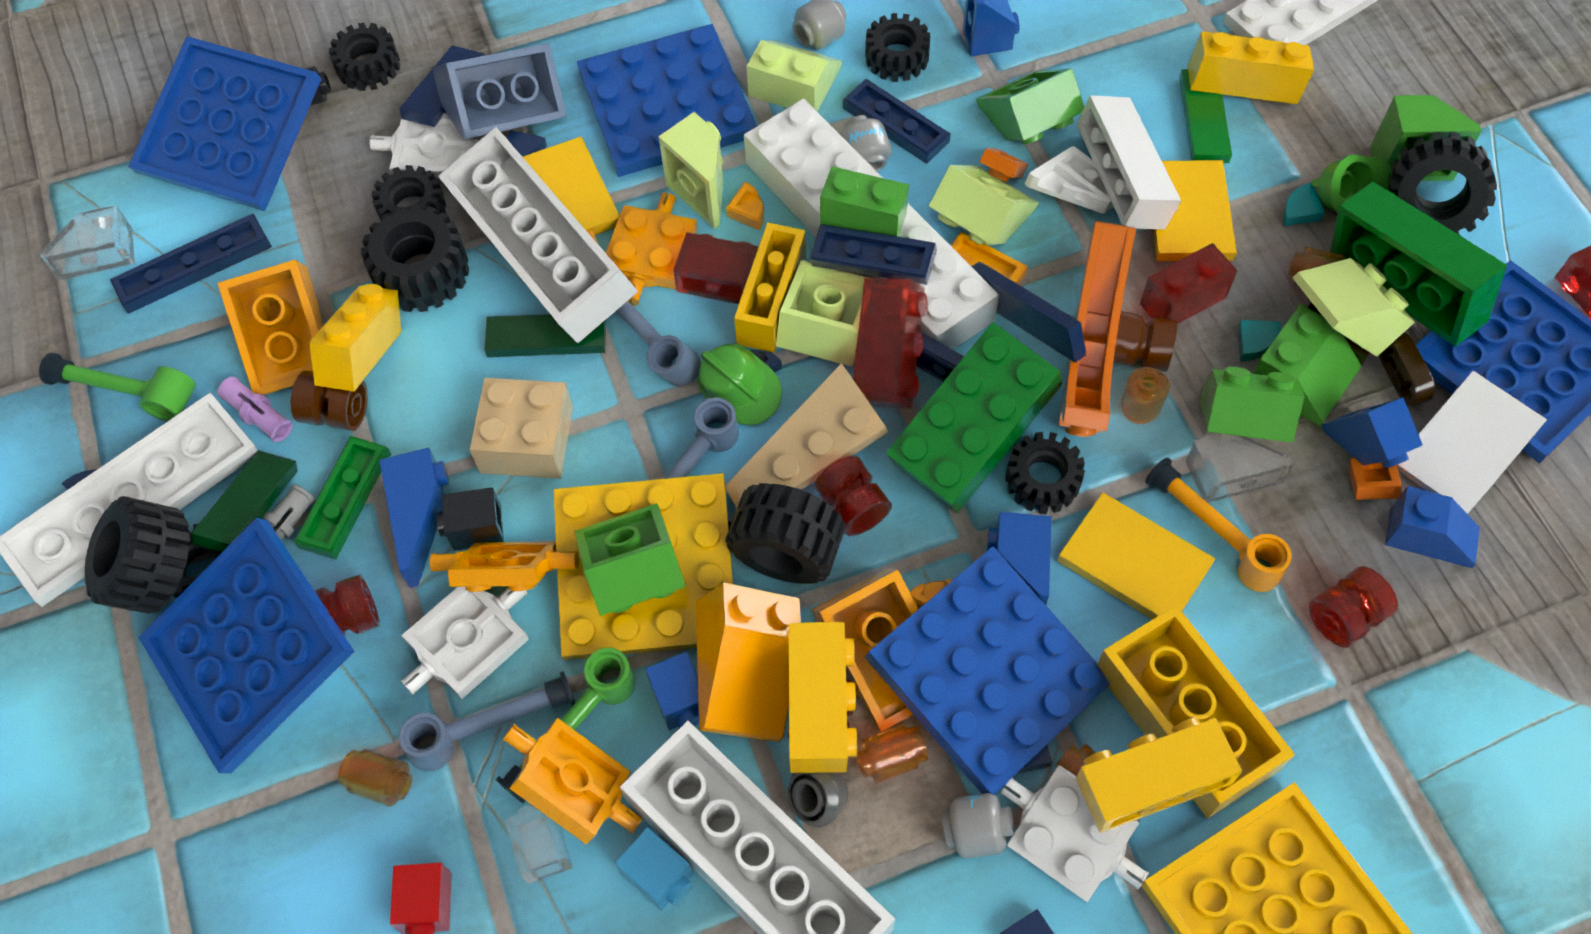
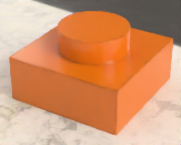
[980,148,1029,182]
[1348,458,1402,500]

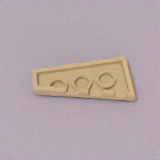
[725,363,888,508]

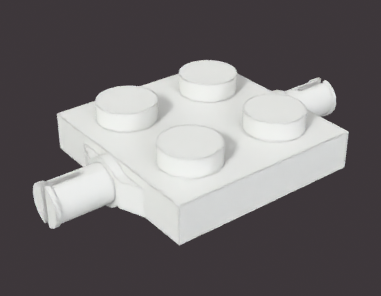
[369,113,481,181]
[401,587,529,700]
[1001,765,1149,903]

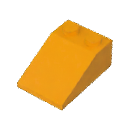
[217,259,324,395]
[811,568,918,732]
[696,582,801,742]

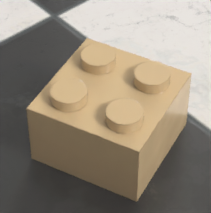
[470,378,573,479]

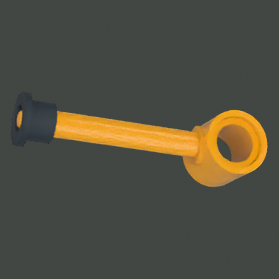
[1145,457,1292,592]

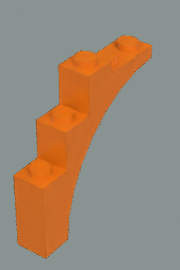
[1058,220,1136,437]

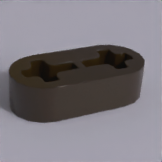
[1379,332,1435,406]

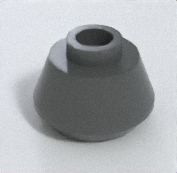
[788,773,848,828]

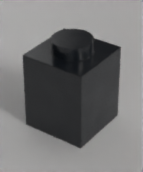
[436,487,504,551]

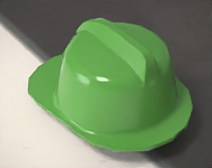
[1311,155,1392,214]
[697,344,782,425]

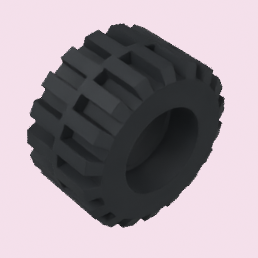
[1388,132,1497,235]
[361,205,469,312]
[725,483,846,584]
[85,496,189,614]

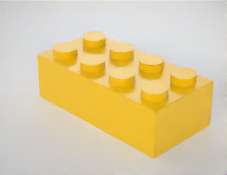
[1097,605,1295,819]

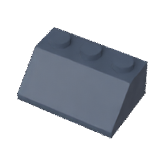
[432,43,567,139]

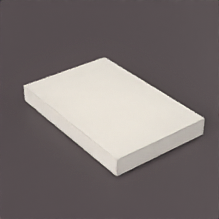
[1396,371,1547,514]

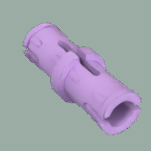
[217,377,293,442]

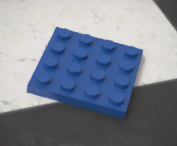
[577,24,757,177]
[128,36,321,211]
[1416,260,1591,464]
[138,518,355,773]
[864,547,1110,795]

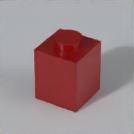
[390,862,452,934]

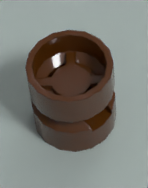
[1113,311,1177,372]
[290,370,368,431]

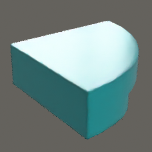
[1282,183,1325,226]
[1238,320,1281,361]

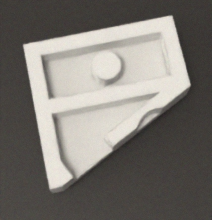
[1025,146,1114,214]

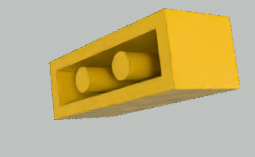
[1187,31,1314,104]
[734,222,806,353]
[309,284,402,391]
[789,622,857,773]
[1076,717,1242,833]

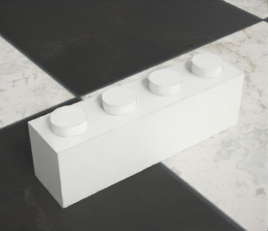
[1076,95,1181,230]

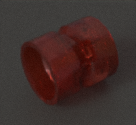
[814,456,892,536]
[1309,566,1398,648]
[314,574,380,636]

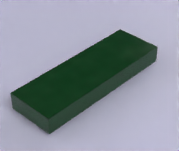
[484,314,606,357]
[191,451,297,552]

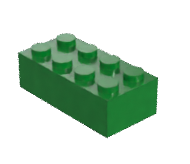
[1328,182,1508,347]
[886,322,1062,514]

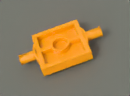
[606,192,698,306]
[429,541,579,592]
[502,718,643,845]

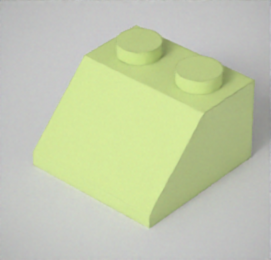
[746,40,842,112]
[659,112,724,229]
[929,165,1039,246]
[1292,258,1415,357]
[776,260,878,367]

